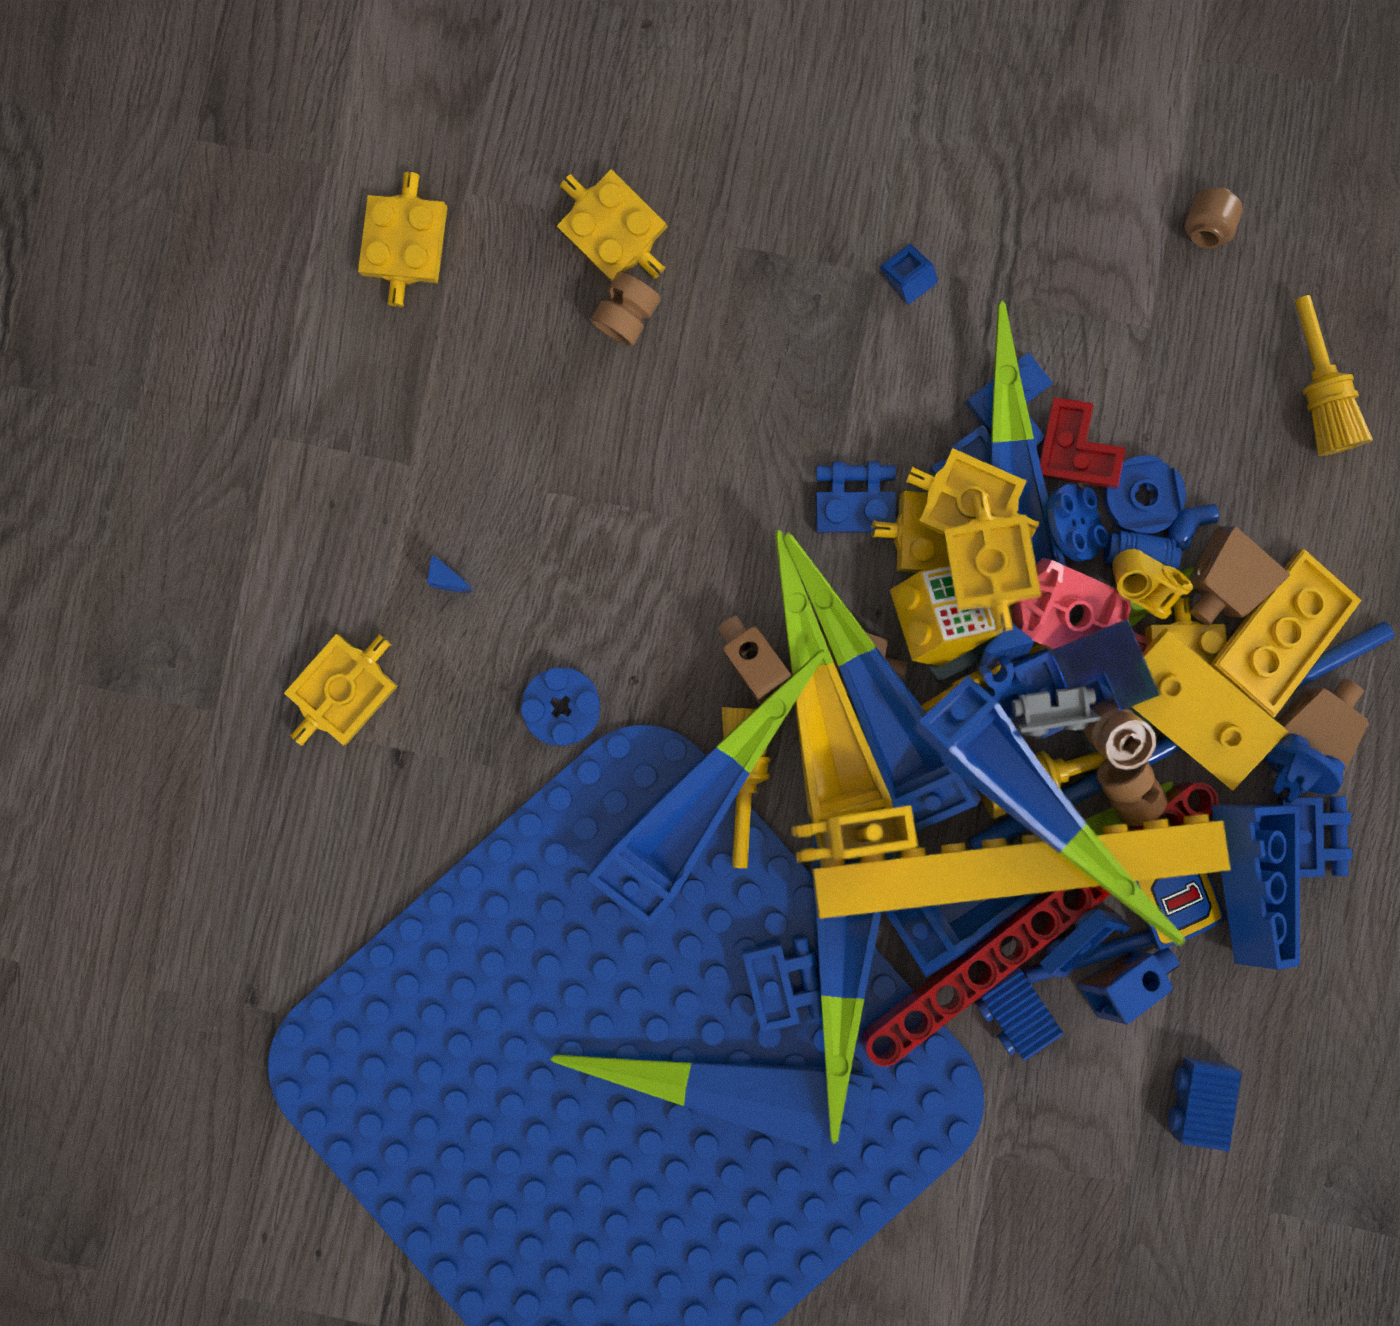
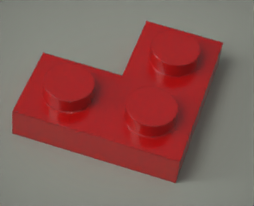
[1040,397,1126,489]

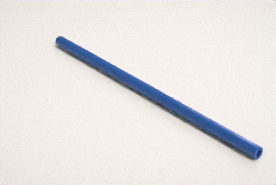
[967,621,1395,850]

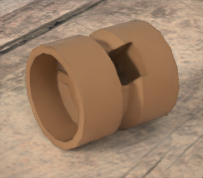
[589,272,661,347]
[1084,700,1156,770]
[1097,759,1167,826]

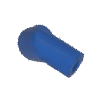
[1167,504,1219,551]

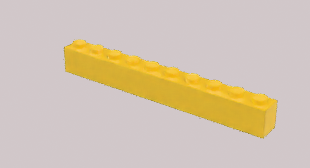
[812,814,1231,919]

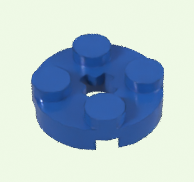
[1103,455,1186,535]
[521,667,600,746]

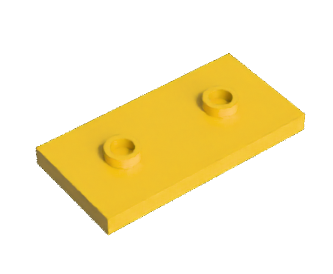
[1210,549,1362,718]
[1110,628,1288,791]

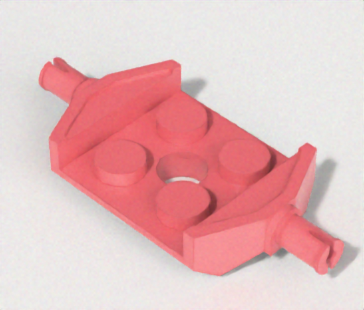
[1011,558,1147,667]

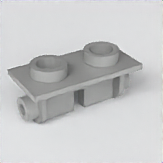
[1010,685,1101,736]

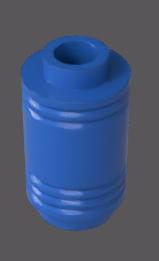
[1103,530,1182,570]

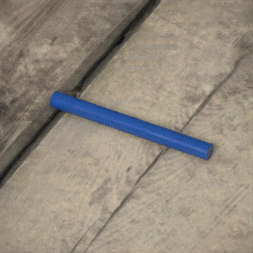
[1023,930,1154,984]

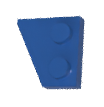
[1040,909,1131,978]

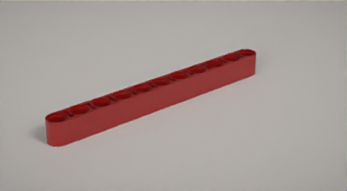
[861,782,1218,1067]

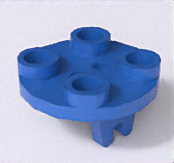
[1047,484,1109,562]
[1265,733,1346,804]

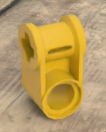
[1112,549,1193,619]

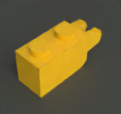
[792,806,918,862]

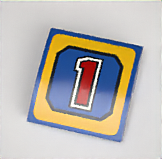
[1135,873,1227,950]

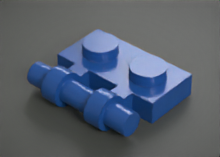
[816,461,896,533]
[1278,796,1353,877]
[742,936,822,1033]

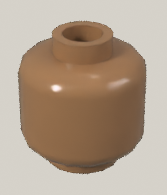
[1184,187,1243,249]

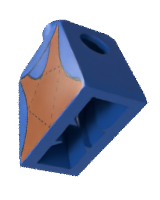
[1077,948,1180,1025]

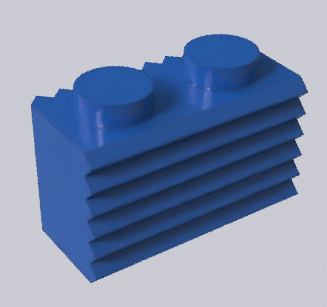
[974,967,1064,1061]
[1168,1057,1242,1152]

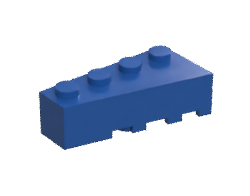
[1211,803,1300,970]

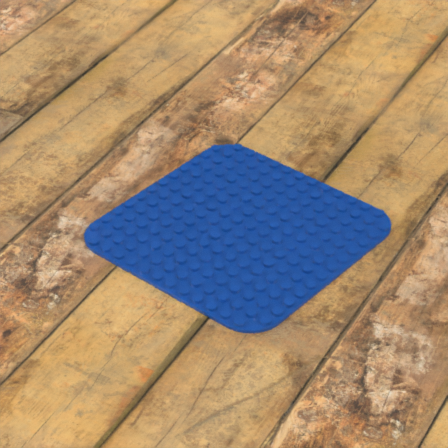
[268,725,984,1326]

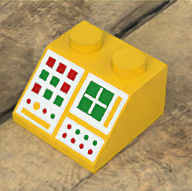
[890,565,1004,667]

